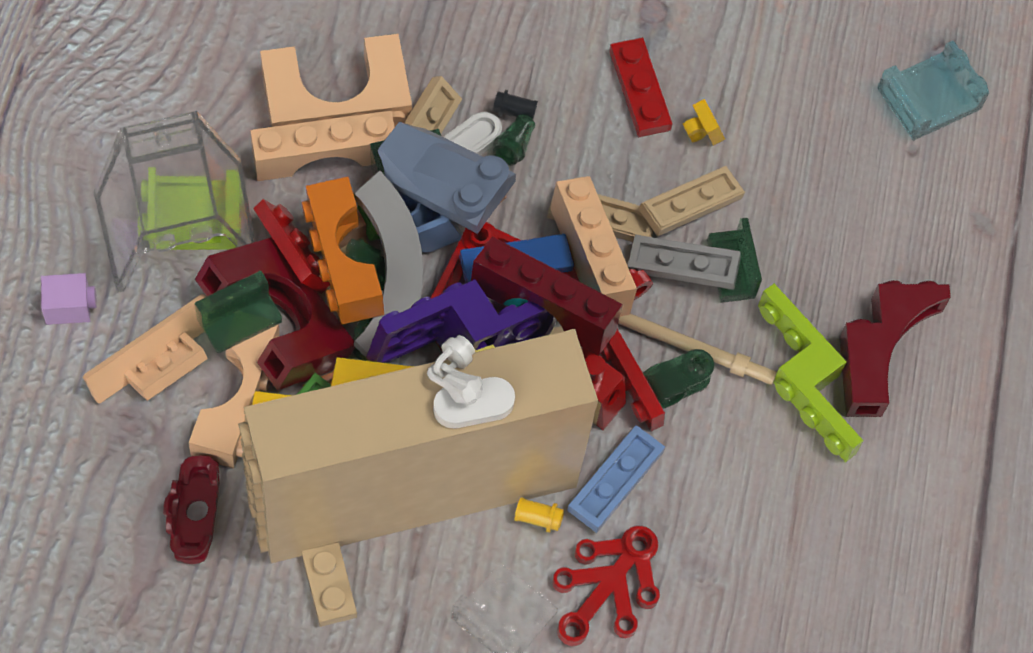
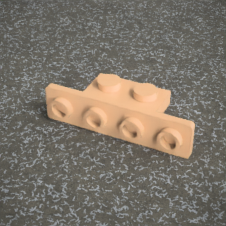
[83,294,218,403]

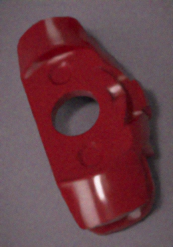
[163,455,220,565]

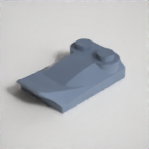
[378,122,516,234]

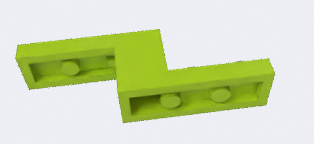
[758,283,864,462]

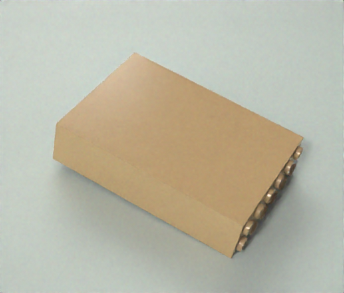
[238,329,598,564]

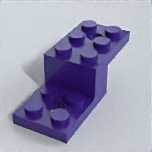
[366,279,557,363]

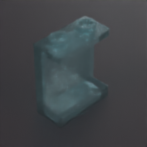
[877,40,989,141]

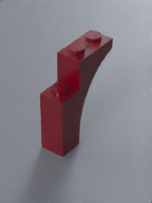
[839,280,951,417]

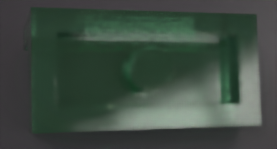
[707,217,762,303]
[194,271,282,353]

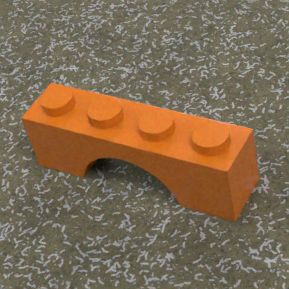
[301,176,385,325]

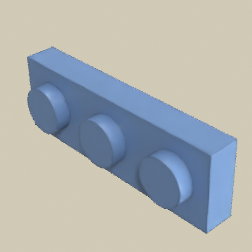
[567,425,665,533]

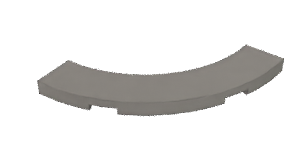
[354,171,423,357]

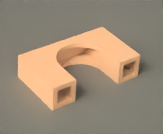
[260,34,412,127]

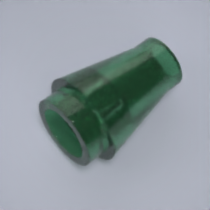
[493,114,536,166]

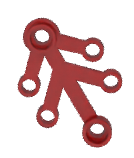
[552,526,660,646]

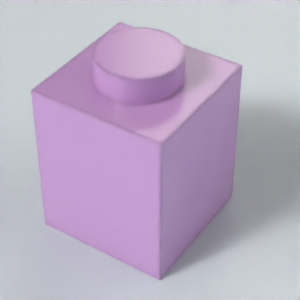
[41,273,97,325]

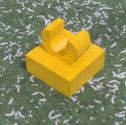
[683,99,725,146]

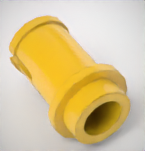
[514,497,564,533]

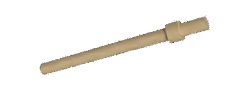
[618,313,777,385]

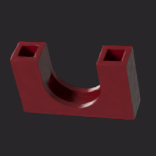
[194,237,355,391]

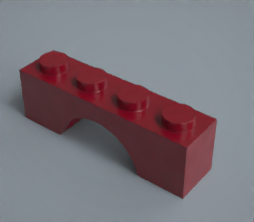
[471,236,623,356]

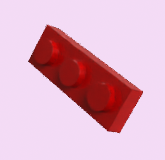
[609,37,673,138]
[253,199,330,294]
[601,328,665,431]

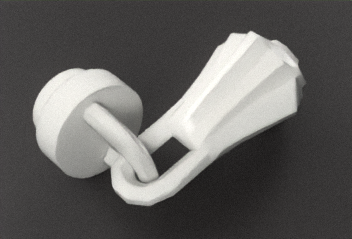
[427,335,483,406]

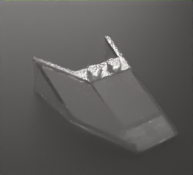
[93,111,255,293]

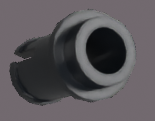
[492,89,538,122]

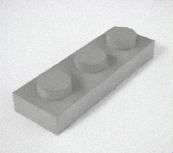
[628,235,741,290]

